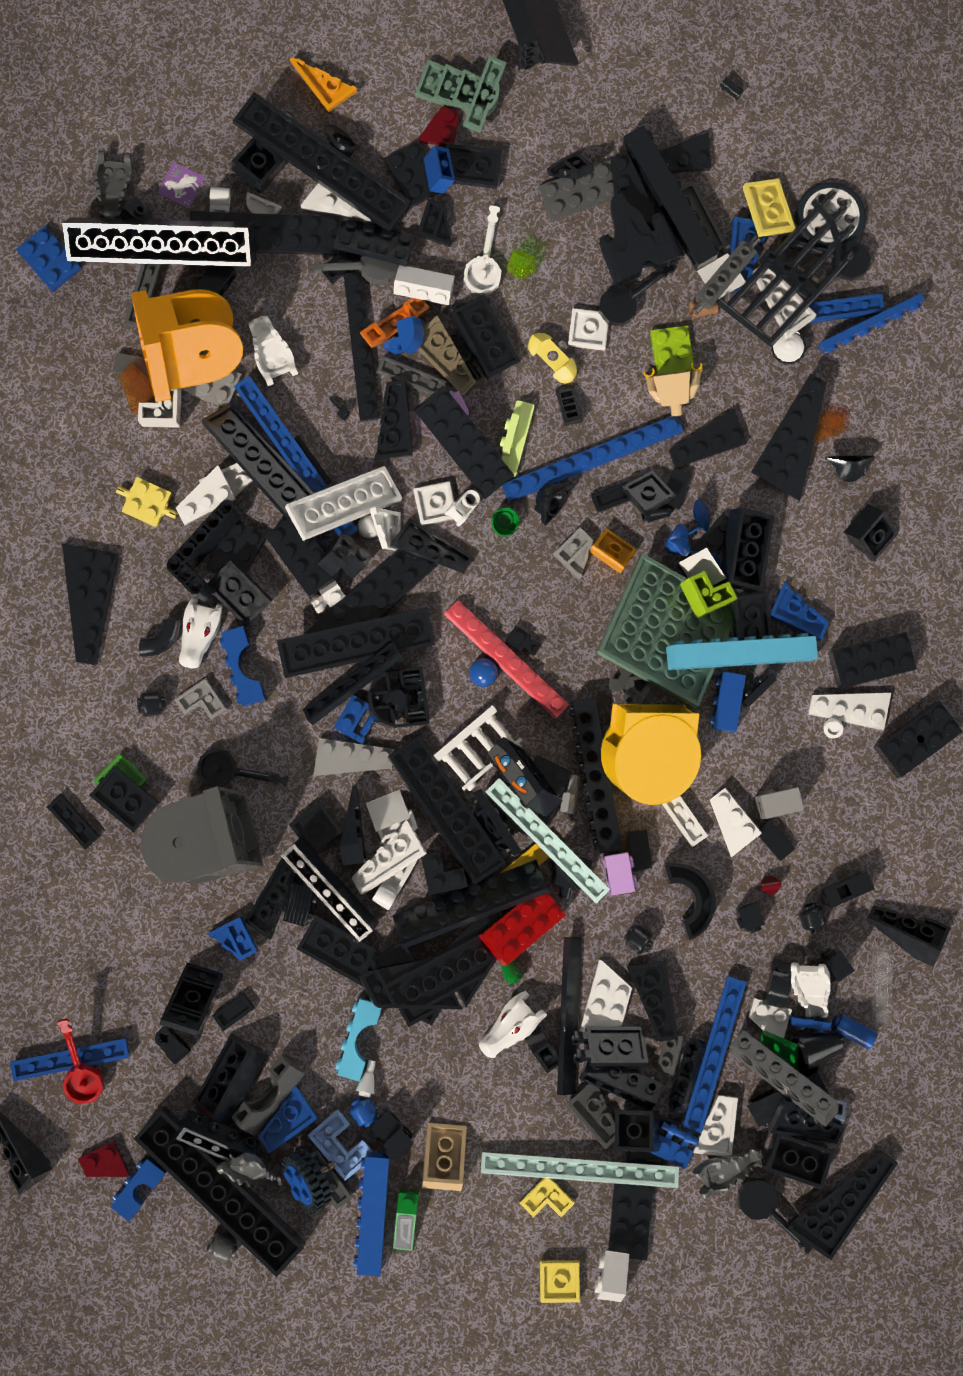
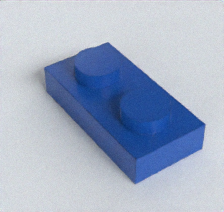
[789,1015,831,1033]

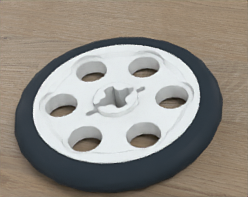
[796,182,866,249]

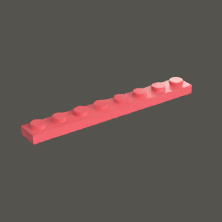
[444,600,569,719]

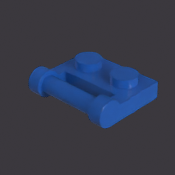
[333,695,375,745]

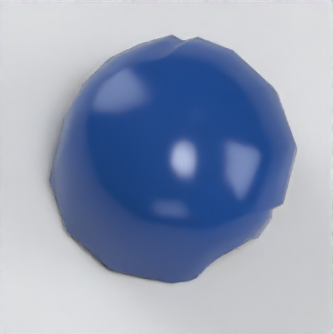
[469,657,499,687]

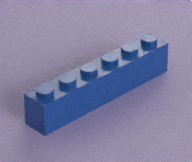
[353,1151,390,1277]

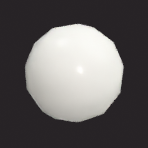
[357,514,378,538]

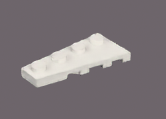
[352,820,427,895]

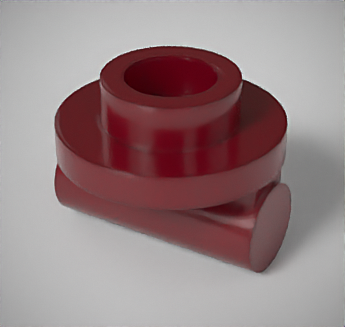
[760,876,782,895]

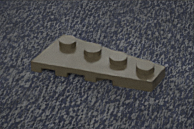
[418,316,476,396]

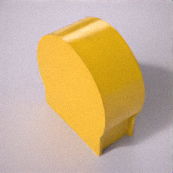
[601,704,701,805]

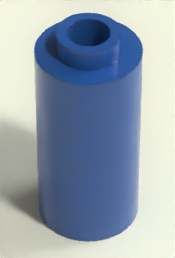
[832,1014,878,1049]

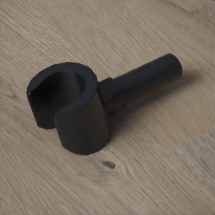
[329,396,349,421]

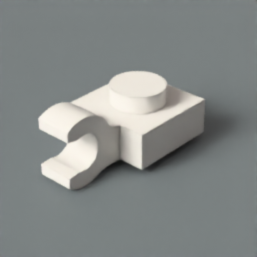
[311,581,346,613]

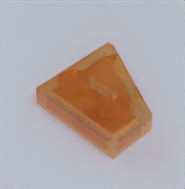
[119,362,154,416]

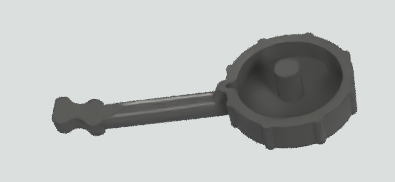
[308,256,398,285]

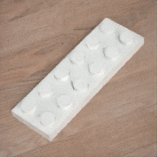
[285,466,402,541]

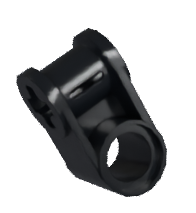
[155,1027,191,1065]

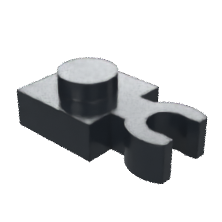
[505,625,541,656]

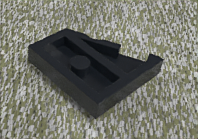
[546,152,594,179]
[416,199,452,247]

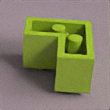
[680,571,737,618]

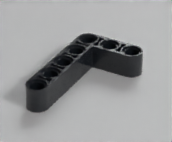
[166,500,242,601]

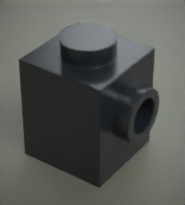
[735,902,765,934]

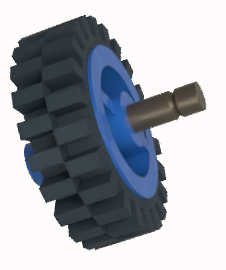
[282,1148,335,1213]

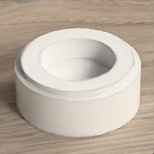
[823,718,843,738]

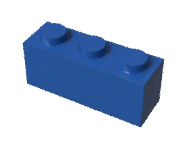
[709,672,746,733]

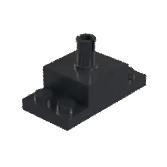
[160,963,224,1036]

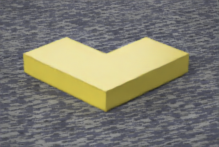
[519,1178,575,1217]

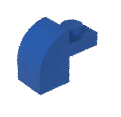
[383,316,424,354]

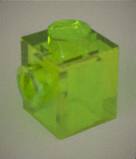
[507,249,537,279]

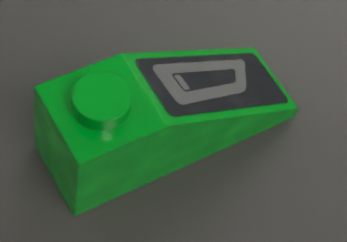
[393,1188,419,1251]

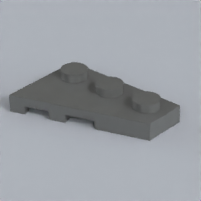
[566,1083,615,1149]

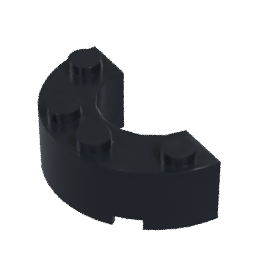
[662,863,716,940]

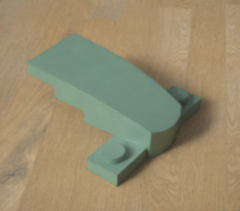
[414,55,507,133]

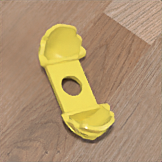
[528,333,577,384]

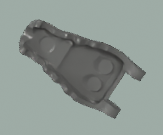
[94,150,133,219]
[693,1147,763,1199]
[217,1152,283,1191]

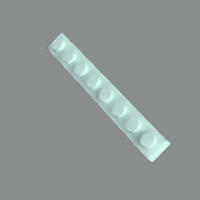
[486,778,610,904]

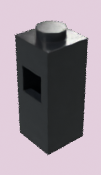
[821,871,875,908]

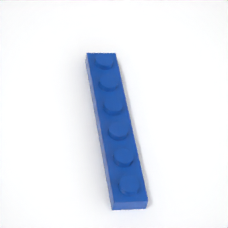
[817,293,925,354]
[10,1038,130,1081]

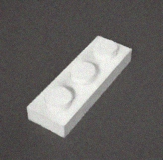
[662,796,708,847]

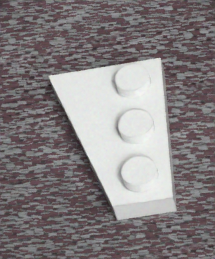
[176,465,236,526]
[693,1095,738,1157]

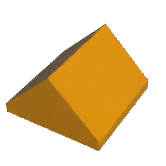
[590,528,638,574]

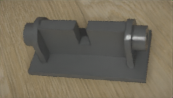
[656,1034,684,1075]

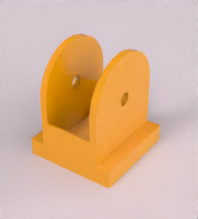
[131,290,243,402]

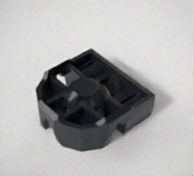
[367,666,430,729]

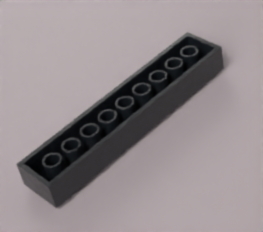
[63,217,257,266]
[133,1106,306,1277]

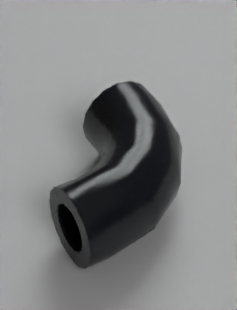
[139,619,181,657]

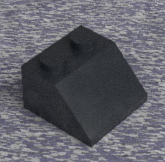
[844,504,898,562]

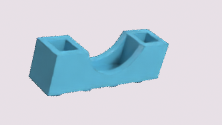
[335,997,382,1082]

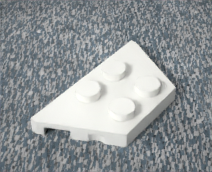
[301,183,372,223]
[579,960,632,1032]

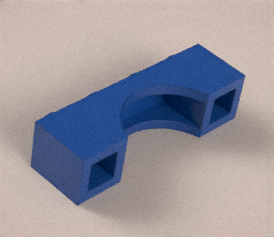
[219,626,267,707]

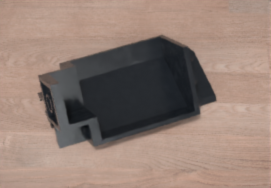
[502,0,579,70]

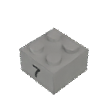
[755,785,804,819]

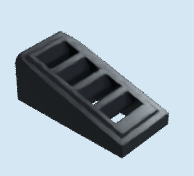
[555,385,583,426]

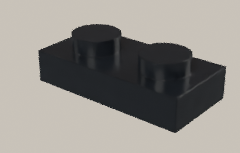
[742,674,777,707]

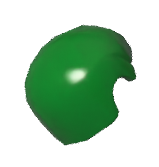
[491,506,520,537]

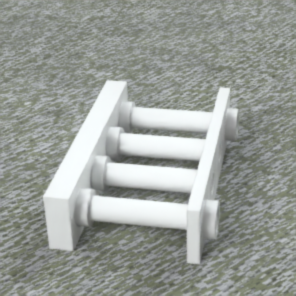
[434,705,522,791]

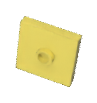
[540,1260,580,1303]

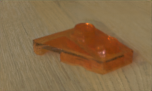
[813,411,846,444]

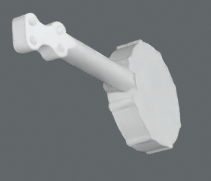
[463,205,502,296]

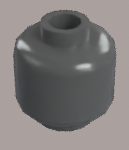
[206,1233,237,1262]

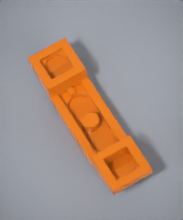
[360,298,430,348]

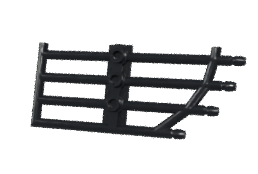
[718,190,855,348]

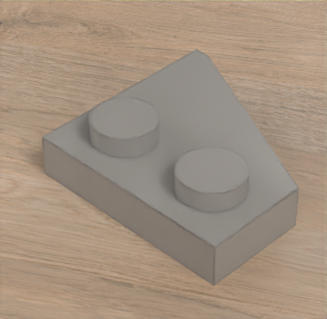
[553,528,594,580]

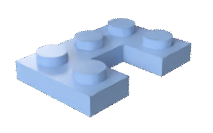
[308,1109,374,1181]

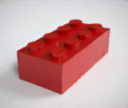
[478,893,566,966]

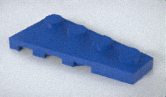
[729,217,765,293]

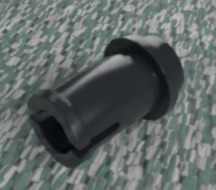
[720,77,744,101]

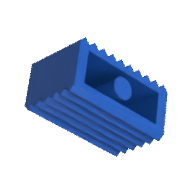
[424,146,456,194]

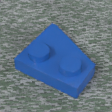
[208,916,259,960]

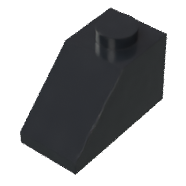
[524,1027,559,1073]

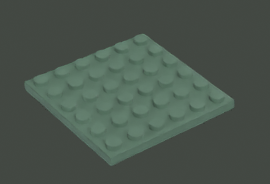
[596,553,733,708]

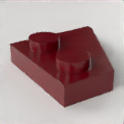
[419,107,460,146]
[78,1140,131,1177]

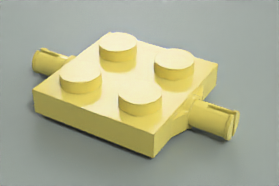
[116,477,178,527]

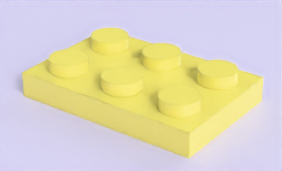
[742,178,795,237]

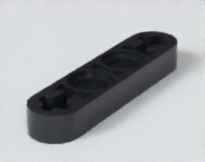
[669,1038,706,1114]

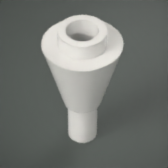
[355,1060,376,1098]

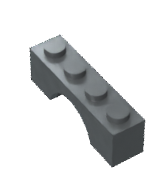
[231,1055,305,1136]

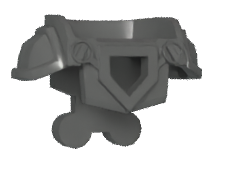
[609,667,660,704]

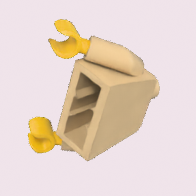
[644,362,703,416]

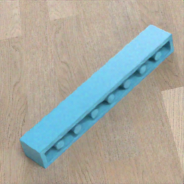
[666,633,818,670]

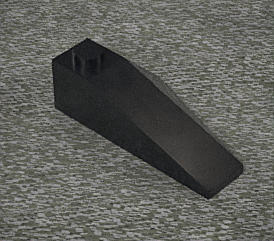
[866,906,951,967]

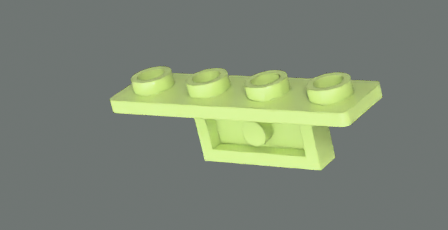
[500,400,534,477]

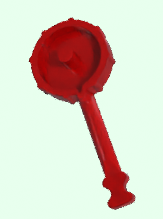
[57,1018,104,1105]

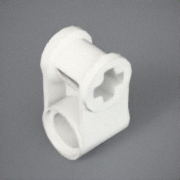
[444,490,480,527]

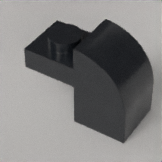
[763,959,791,1008]

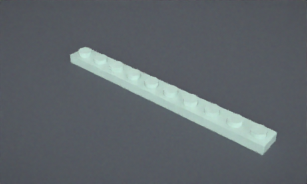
[481,1152,679,1188]

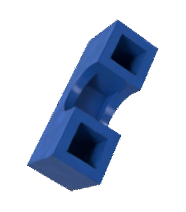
[110,1156,167,1222]

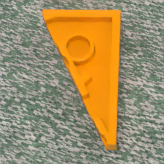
[290,57,357,112]

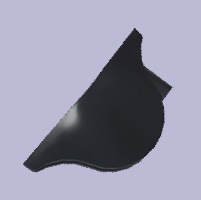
[825,455,875,482]
[534,482,574,526]

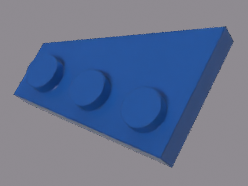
[770,582,829,641]

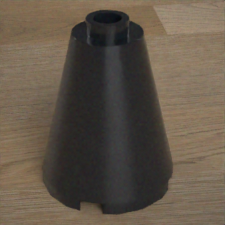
[788,1033,845,1075]

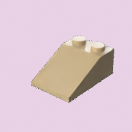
[422,1123,467,1191]

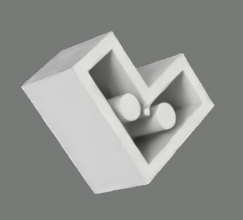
[138,388,182,428]
[595,1251,629,1302]

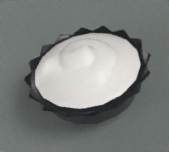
[771,331,807,365]

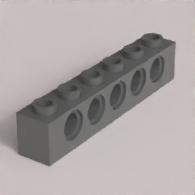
[731,1030,838,1127]

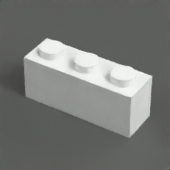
[394,265,455,305]

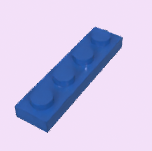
[809,293,885,324]

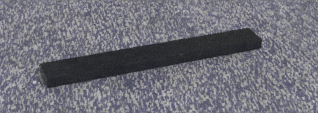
[557,936,582,1095]

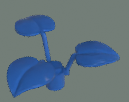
[665,498,721,586]

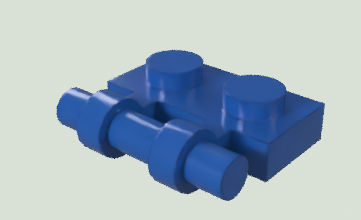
[650,1121,699,1169]

